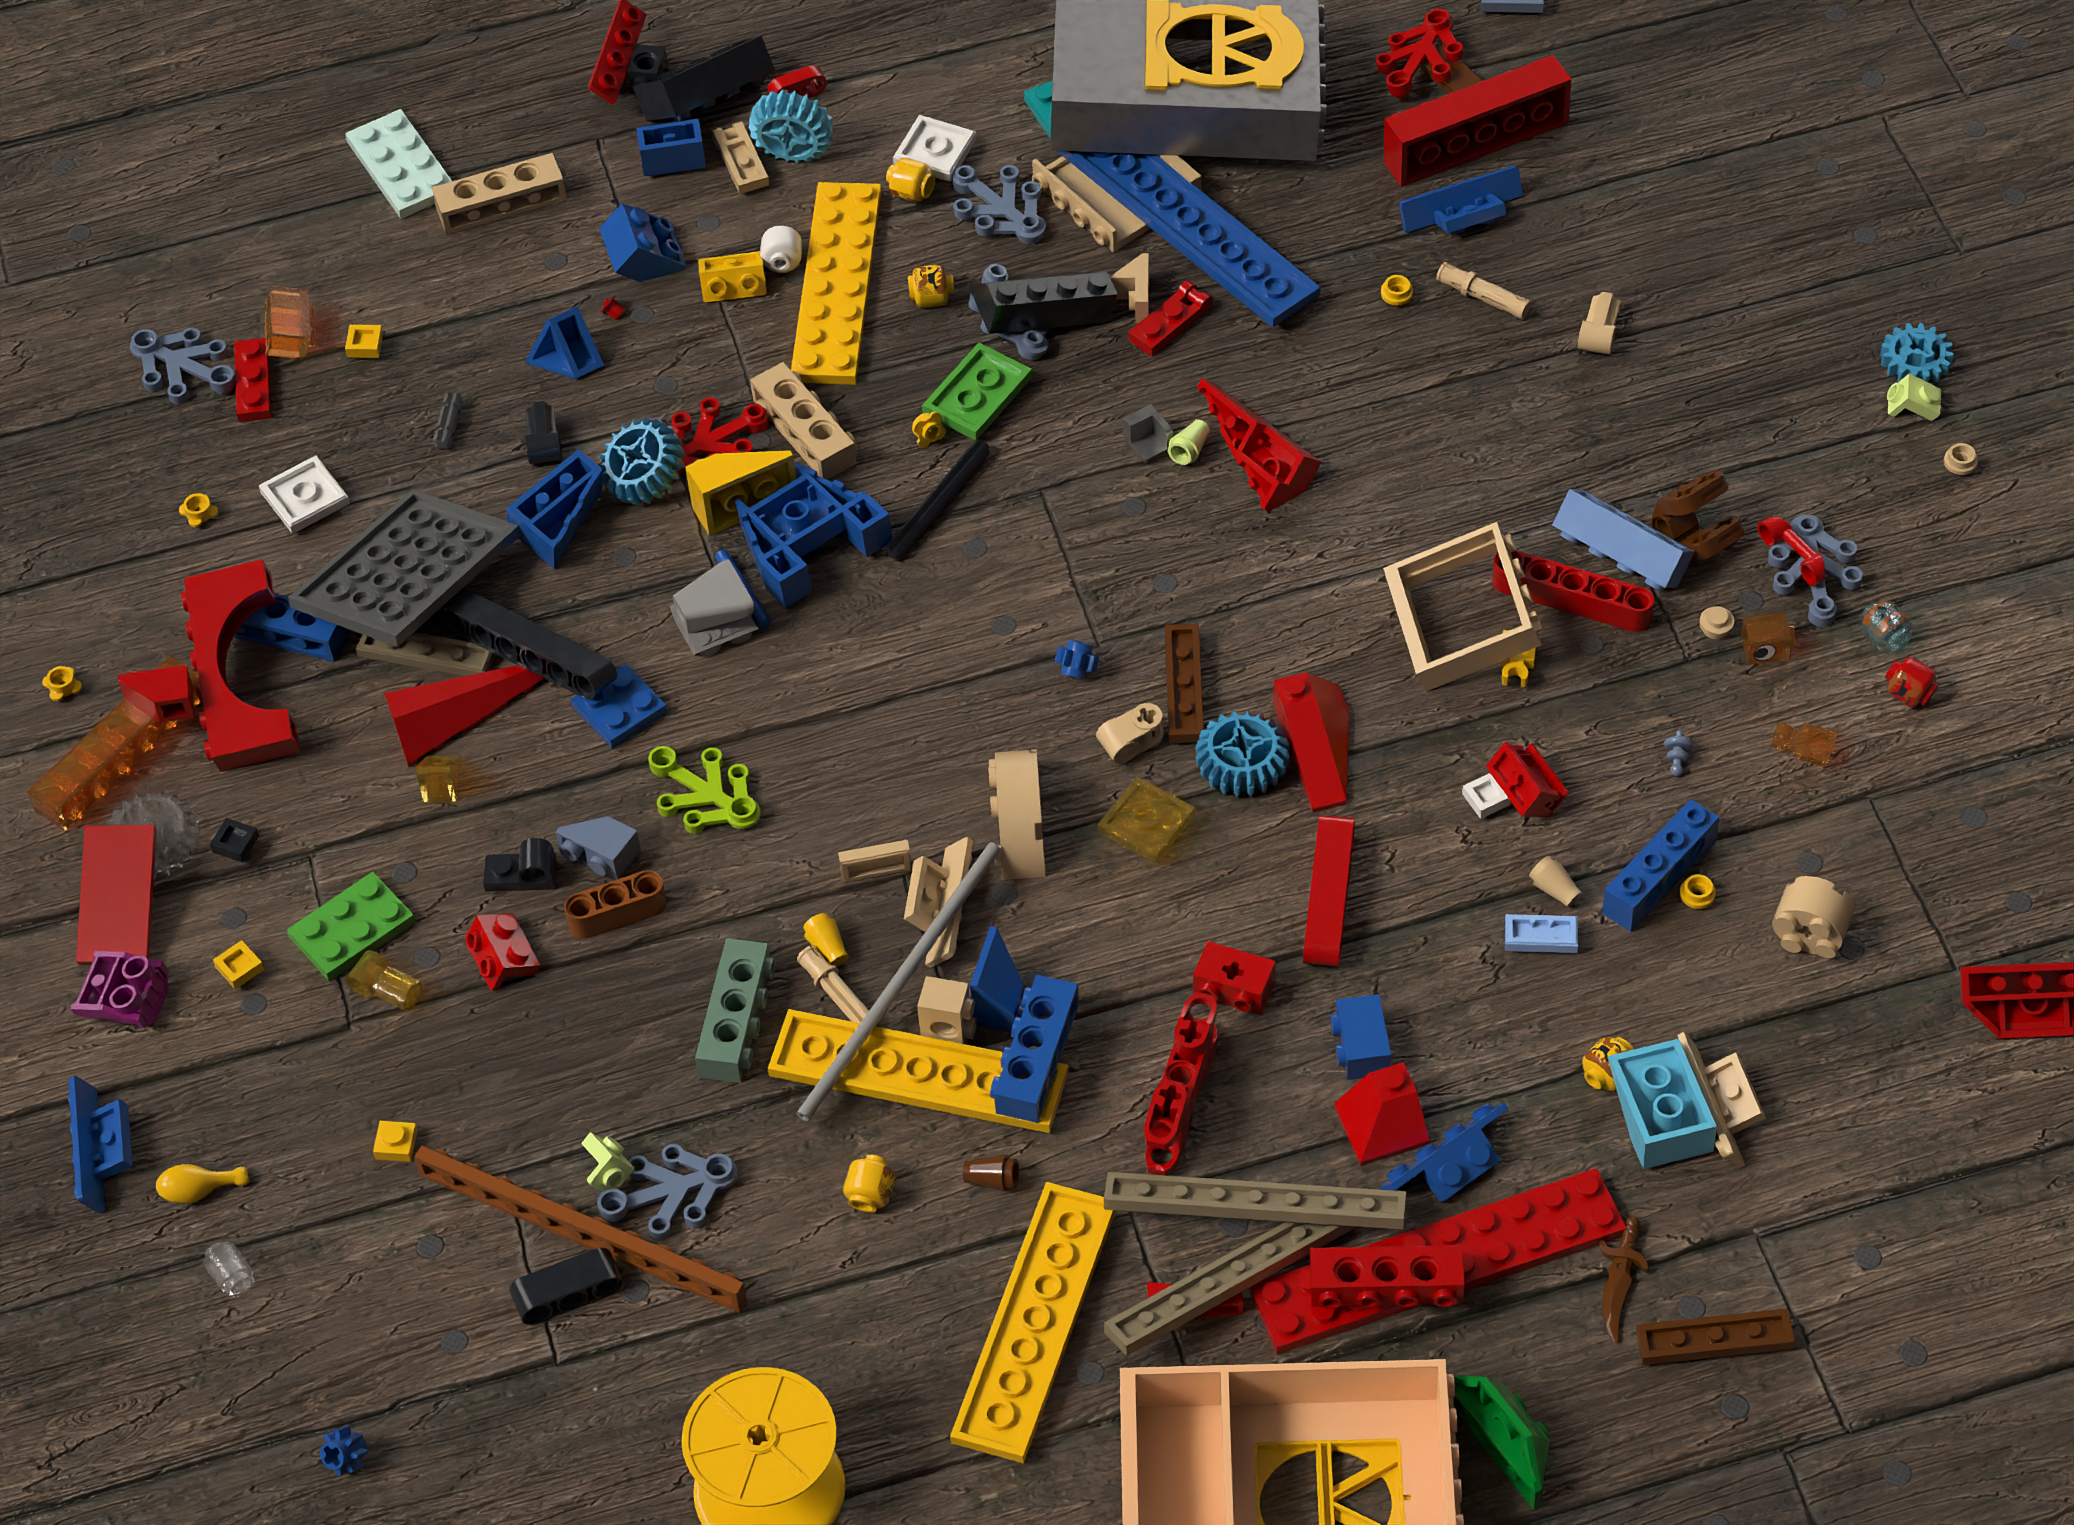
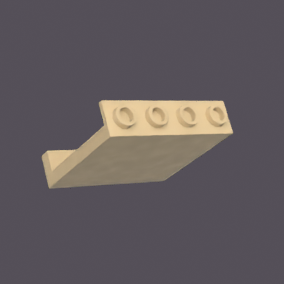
[1032,154,1201,253]

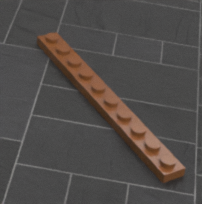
[414,1146,747,1313]

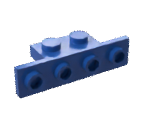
[1399,165,1523,234]
[68,1075,133,1214]
[1380,1103,1509,1202]

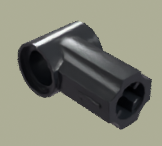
[525,401,562,465]

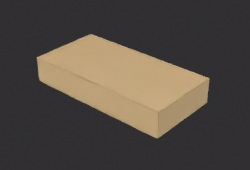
[838,840,912,882]

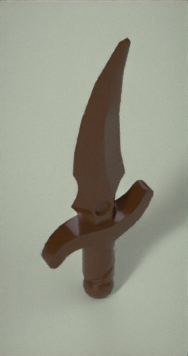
[1599,1217,1649,1343]

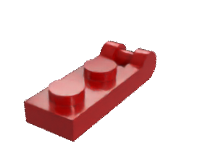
[1128,280,1214,357]

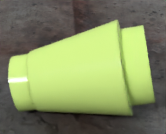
[1168,420,1210,465]

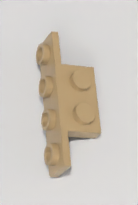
[904,837,973,968]
[1677,1032,1766,1168]

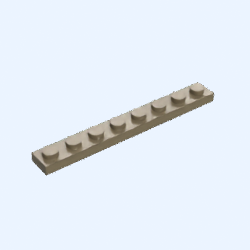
[1104,1172,1406,1230]
[1104,1222,1358,1356]

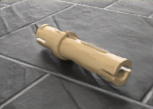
[1436,262,1531,320]

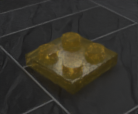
[1097,776,1195,864]

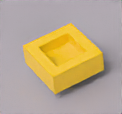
[345,325,383,358]
[213,940,264,990]
[373,1121,418,1162]

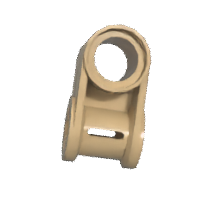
[1096,703,1164,764]

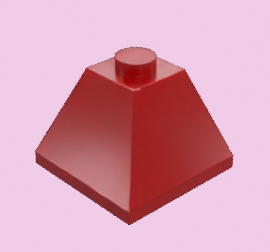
[1334,1062,1430,1166]

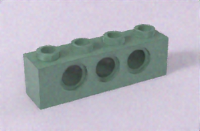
[695,938,775,1083]

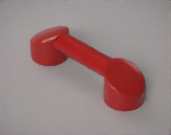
[1757,517,1825,586]

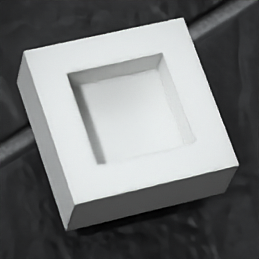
[1462,773,1511,819]

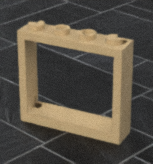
[1383,522,1543,691]

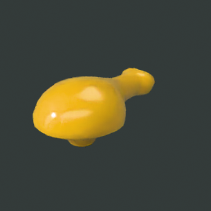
[156,1164,249,1204]

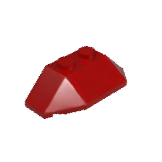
[1960,962,2074,1038]

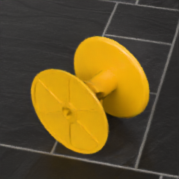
[682,1367,845,1525]

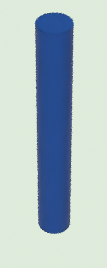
[715,549,771,628]

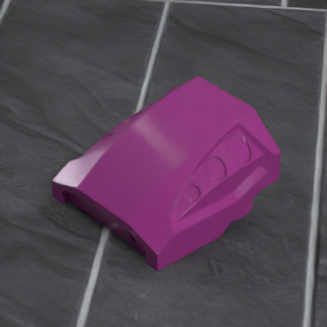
[70,950,168,1028]

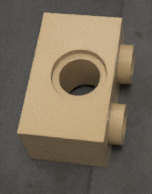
[917,976,977,1044]

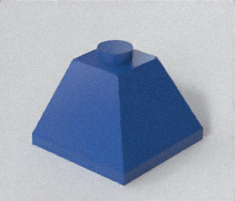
[970,926,1024,1032]

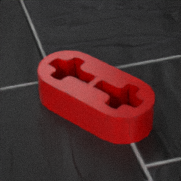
[767,65,827,98]

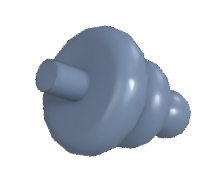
[1664,731,1694,776]

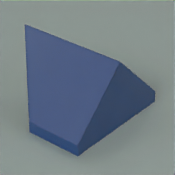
[525,306,604,379]

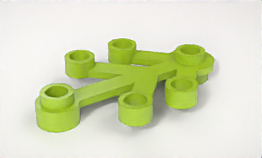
[648,746,761,834]

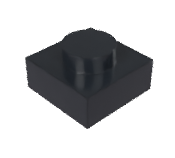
[210,818,259,863]

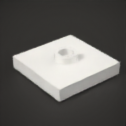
[893,115,977,182]
[259,456,350,534]

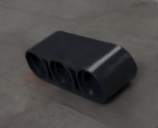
[509,1248,624,1325]

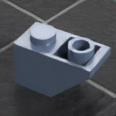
[555,816,641,880]

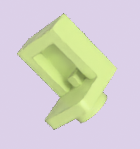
[1887,373,1941,421]
[581,1132,635,1192]

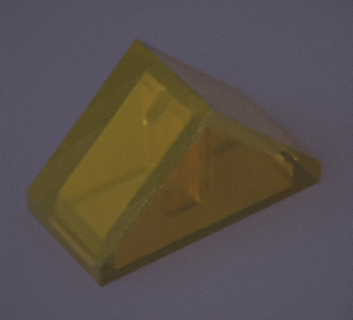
[416,755,461,802]

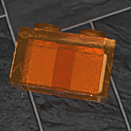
[264,286,315,359]

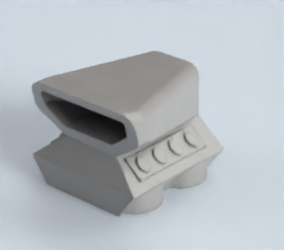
[670,559,758,656]

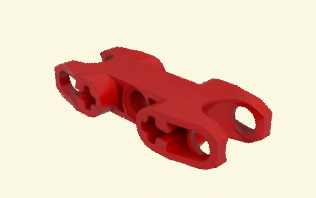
[1144,992,1218,1176]

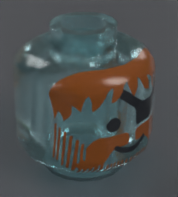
[1860,601,1912,652]

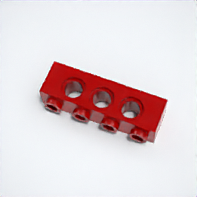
[1310,1245,1464,1309]

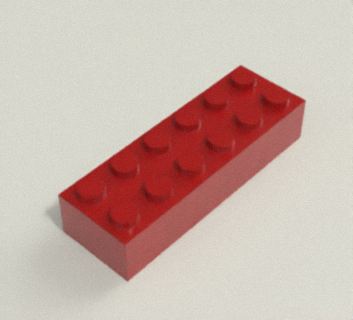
[1384,55,1572,187]

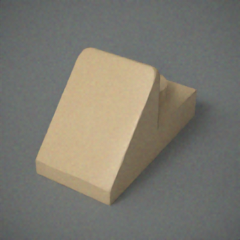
[1110,253,1149,323]

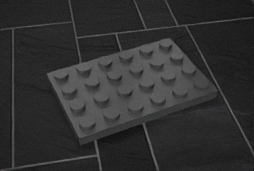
[288,489,520,647]

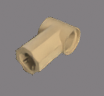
[1578,292,1620,355]

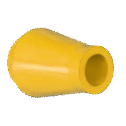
[803,913,849,967]

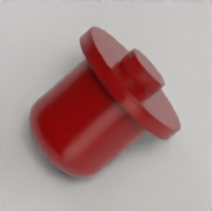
[600,295,625,320]

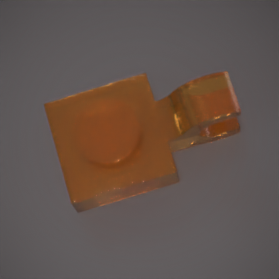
[1771,722,1838,767]

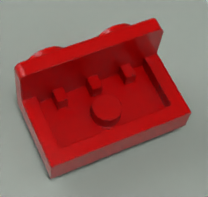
[465,913,541,990]

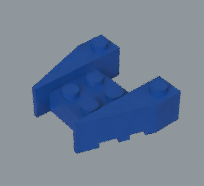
[735,462,893,608]

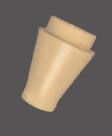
[1529,856,1582,908]

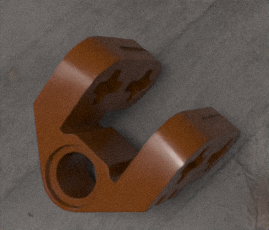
[1651,471,1745,561]

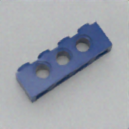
[234,592,350,662]
[1602,799,1719,932]
[990,975,1079,1123]

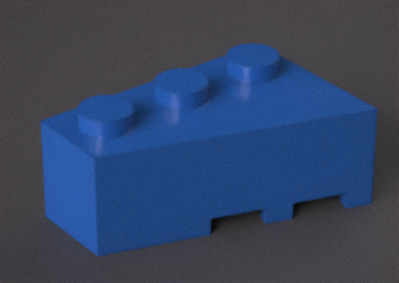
[507,449,602,569]

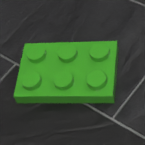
[922,342,1033,440]
[287,872,416,981]

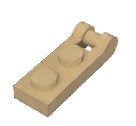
[712,121,769,194]

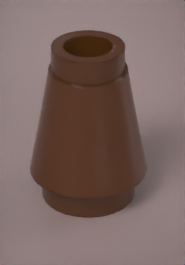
[963,1155,1020,1192]

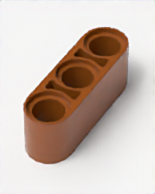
[564,870,667,939]

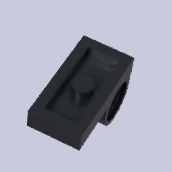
[483,838,557,892]

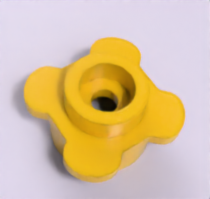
[912,411,946,448]
[179,493,218,527]
[42,666,82,701]

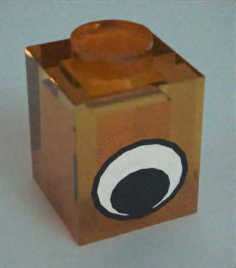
[1741,612,1796,665]

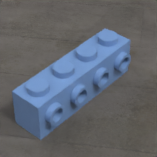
[1552,489,1695,591]

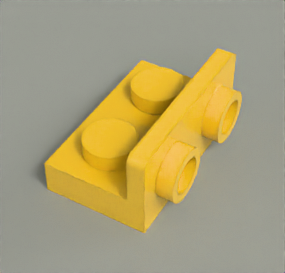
[698,251,767,302]

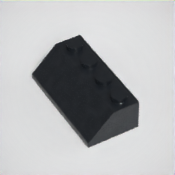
[969,272,1118,334]

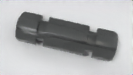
[433,392,463,450]

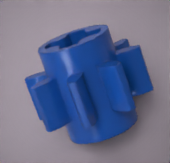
[1054,639,1100,679]
[319,1425,368,1476]

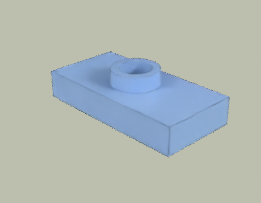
[1505,914,1578,953]

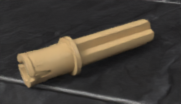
[797,945,869,1023]

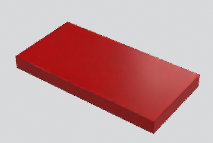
[76,825,157,965]

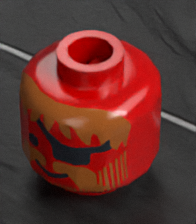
[1885,657,1939,708]

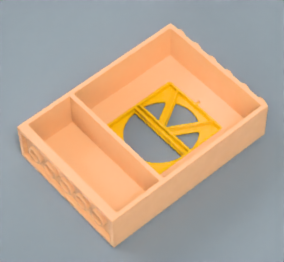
[1120,1359,1464,1525]

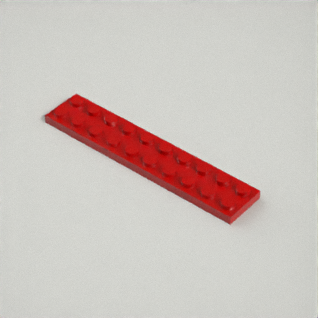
[1249,1168,1627,1354]

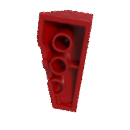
[1273,672,1349,813]

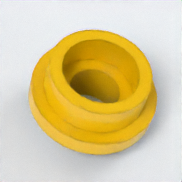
[1381,275,1413,305]
[1680,874,1716,909]

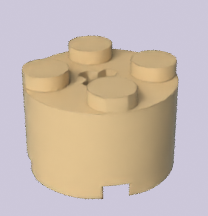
[1772,876,1855,958]

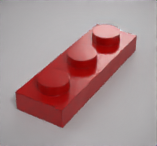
[234,337,271,423]

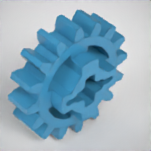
[1880,323,1954,383]

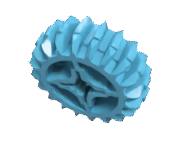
[749,89,834,164]

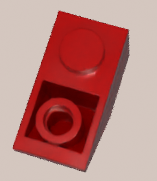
[118,665,195,723]

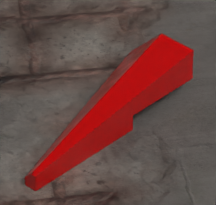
[1197,378,1322,511]
[384,665,544,767]

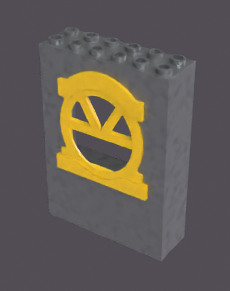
[1050,0,1326,161]

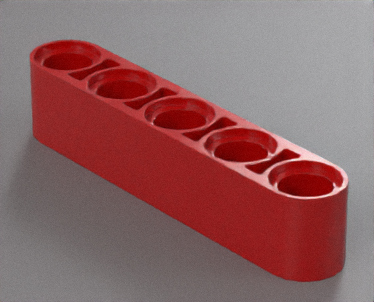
[1492,550,1654,632]
[1303,815,1355,967]

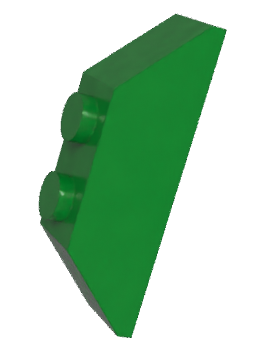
[1453,1375,1550,1511]

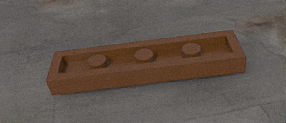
[1165,624,1204,743]
[1636,1308,1795,1365]

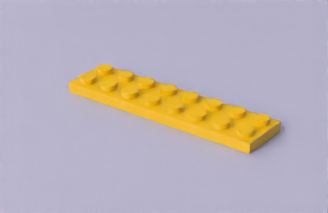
[791,182,881,385]
[768,1009,1068,1133]
[950,1182,1116,1464]

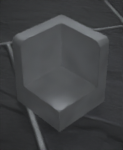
[1123,404,1173,464]

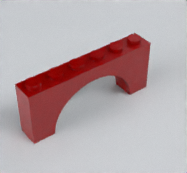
[181,559,300,772]

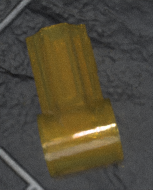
[345,950,422,1010]

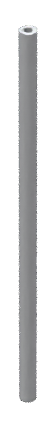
[796,842,1001,1122]

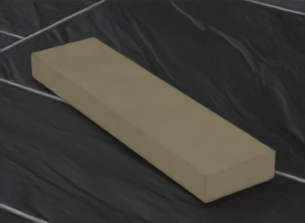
[356,632,496,676]

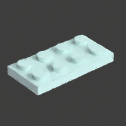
[345,109,452,219]

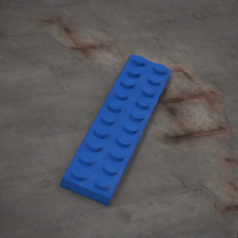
[1057,151,1320,328]

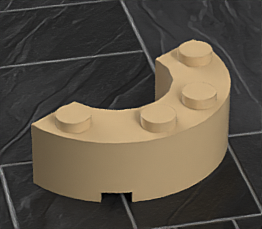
[988,749,1046,880]

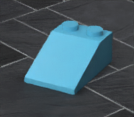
[1608,1039,1717,1169]

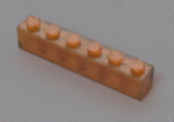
[27,656,201,831]

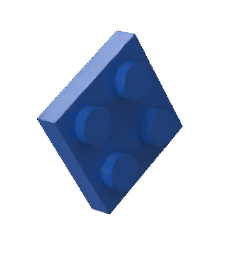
[571,664,667,749]

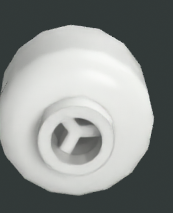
[760,226,802,273]

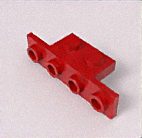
[588,0,647,105]

